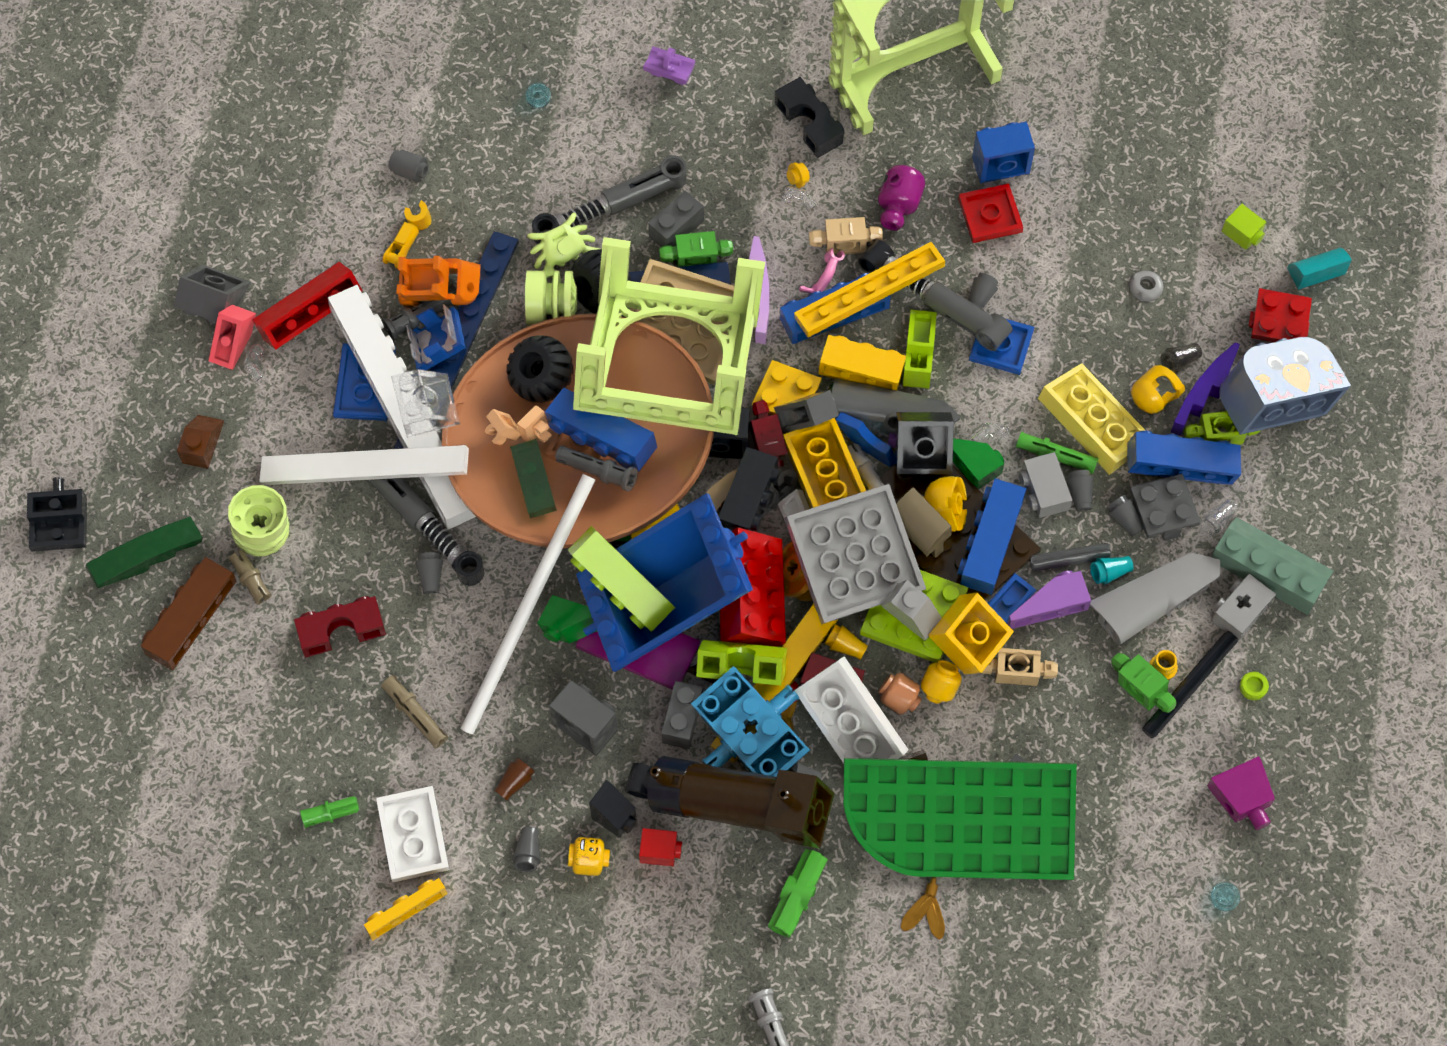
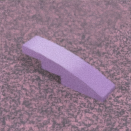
[749,236,769,344]

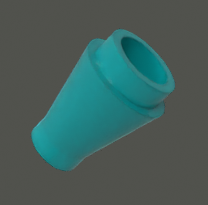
[1090,556,1134,585]

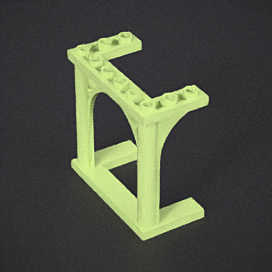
[828,0,1014,135]
[573,237,765,435]

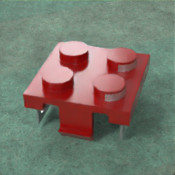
[1248,288,1312,344]

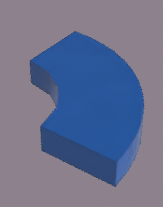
[836,413,895,468]

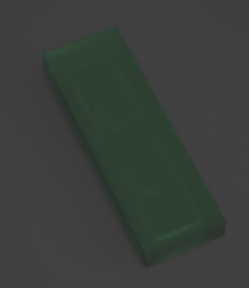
[510,439,557,518]

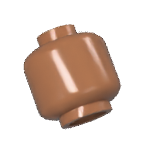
[878,673,922,715]

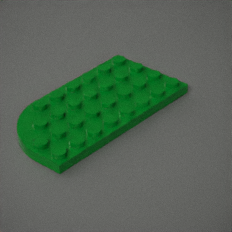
[843,758,1077,880]

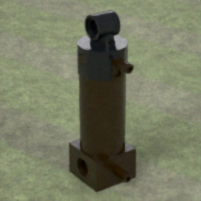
[625,756,835,849]

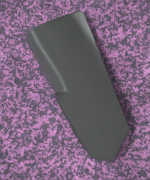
[832,378,960,434]

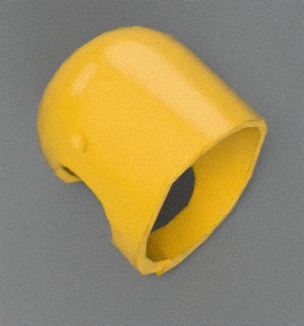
[1131,365,1185,414]

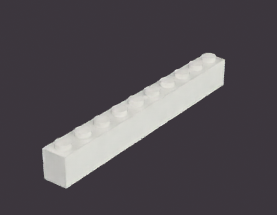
[328,285,476,530]

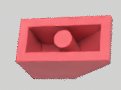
[209,305,256,370]

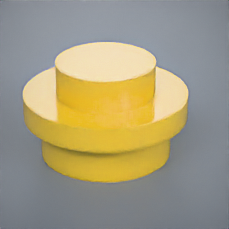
[787,162,810,188]

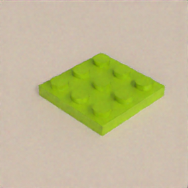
[860,570,968,663]

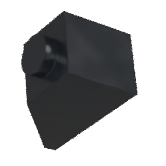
[589,780,637,838]

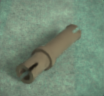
[381,675,449,749]

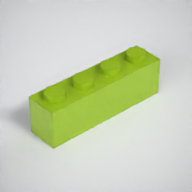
[568,526,675,632]

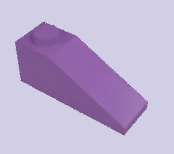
[1007,571,1091,629]

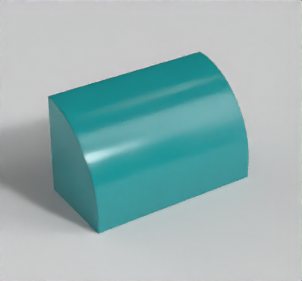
[1287,248,1352,290]

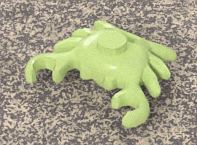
[527,212,599,278]

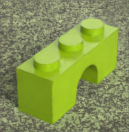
[696,640,787,686]

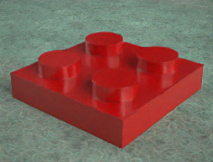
[958,183,1024,243]

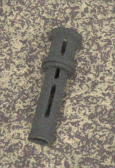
[382,285,457,340]
[555,445,638,492]

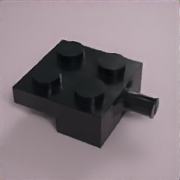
[27,477,87,552]

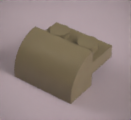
[896,487,951,558]

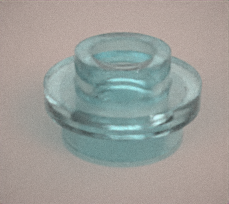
[526,83,551,108]

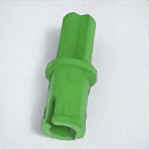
[300,796,359,828]

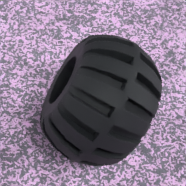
[570,249,632,313]
[506,335,573,403]

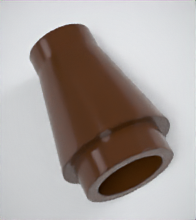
[494,757,535,801]

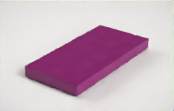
[576,631,701,690]

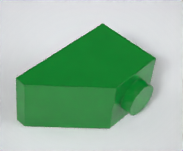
[952,438,1005,489]
[537,595,597,644]

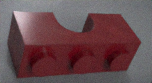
[294,596,386,658]

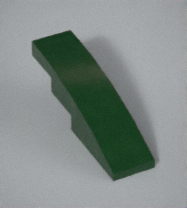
[85,516,203,589]

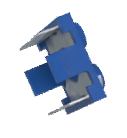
[406,304,466,373]

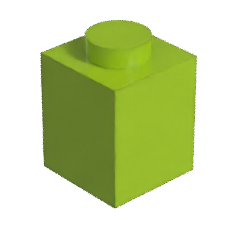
[1221,204,1266,250]

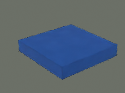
[969,319,1035,375]

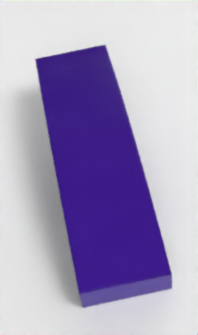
[1171,342,1240,436]

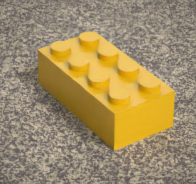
[783,418,866,509]

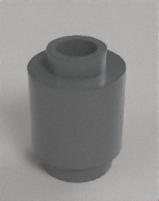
[388,150,429,182]

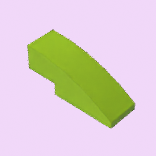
[903,310,937,389]

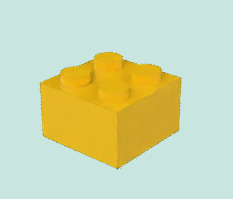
[928,593,1014,674]

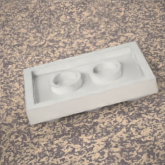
[376,786,449,882]

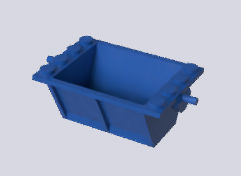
[576,493,753,672]

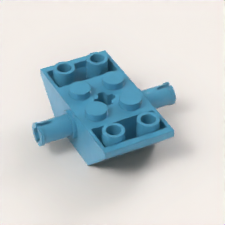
[691,666,810,777]

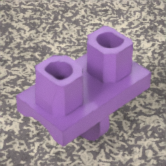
[643,46,695,85]

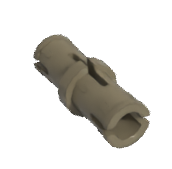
[229,550,272,605]

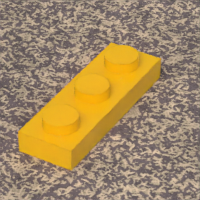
[364,878,447,941]

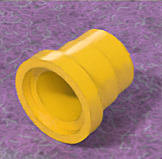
[1150,650,1178,680]

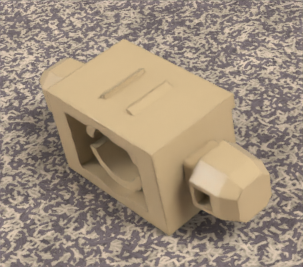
[809,217,883,255]
[982,648,1058,686]

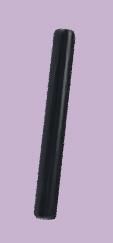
[1142,631,1238,738]

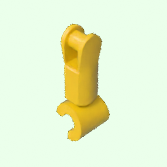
[383,200,432,269]

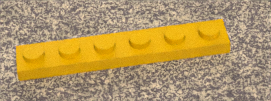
[794,242,945,338]

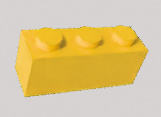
[818,335,906,390]

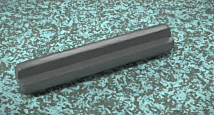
[1029,543,1111,571]

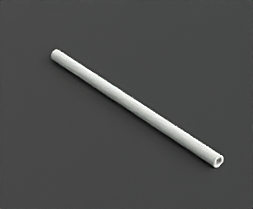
[460,474,595,734]

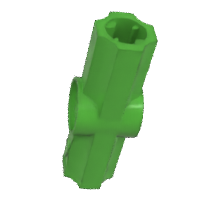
[768,849,828,938]

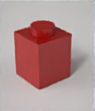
[639,828,682,867]

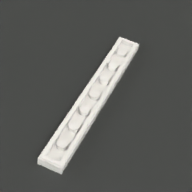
[259,445,469,485]

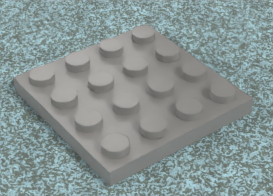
[784,484,926,625]

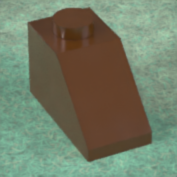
[177,415,224,469]

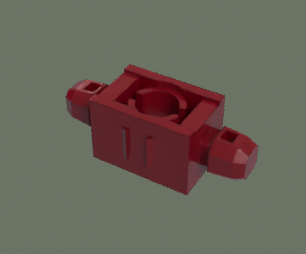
[749,400,788,467]

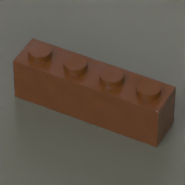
[141,557,237,671]

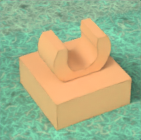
[517,405,552,444]
[485,409,521,445]

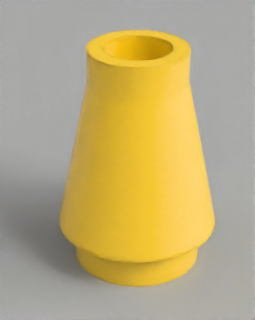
[824,624,868,660]

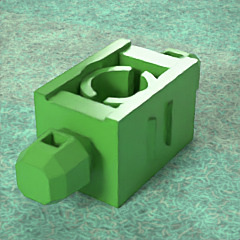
[659,231,733,267]
[1111,653,1176,713]

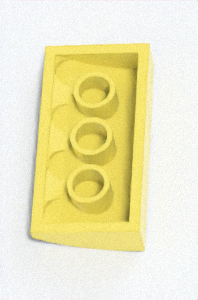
[1038,363,1145,475]

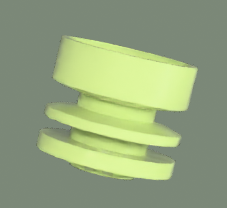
[525,271,577,327]
[228,485,289,556]

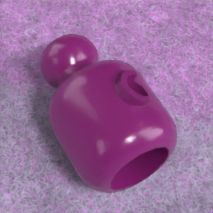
[878,165,926,231]

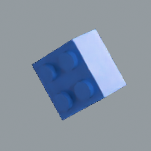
[972,121,1035,184]

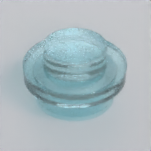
[1211,882,1240,912]

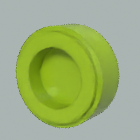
[1239,672,1269,700]

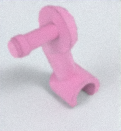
[799,248,845,294]

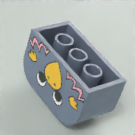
[1219,337,1351,435]

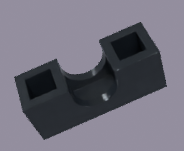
[775,77,845,158]

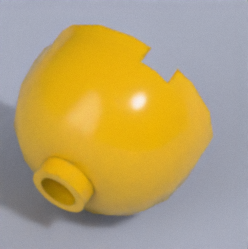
[922,476,967,531]

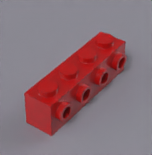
[252,262,363,350]

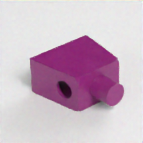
[1207,756,1275,830]

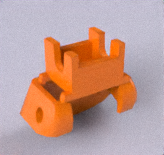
[396,256,481,307]

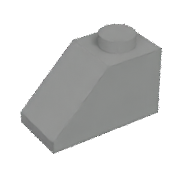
[881,580,942,641]

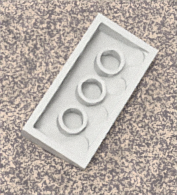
[794,656,908,763]

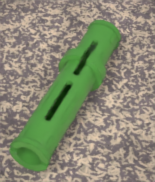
[1015,431,1098,474]

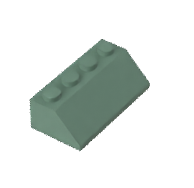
[1211,517,1333,615]

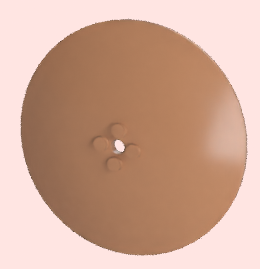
[442,314,714,548]

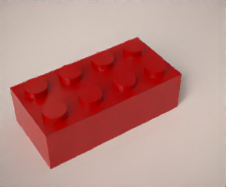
[720,528,786,647]

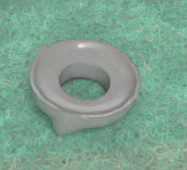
[1129,270,1164,301]

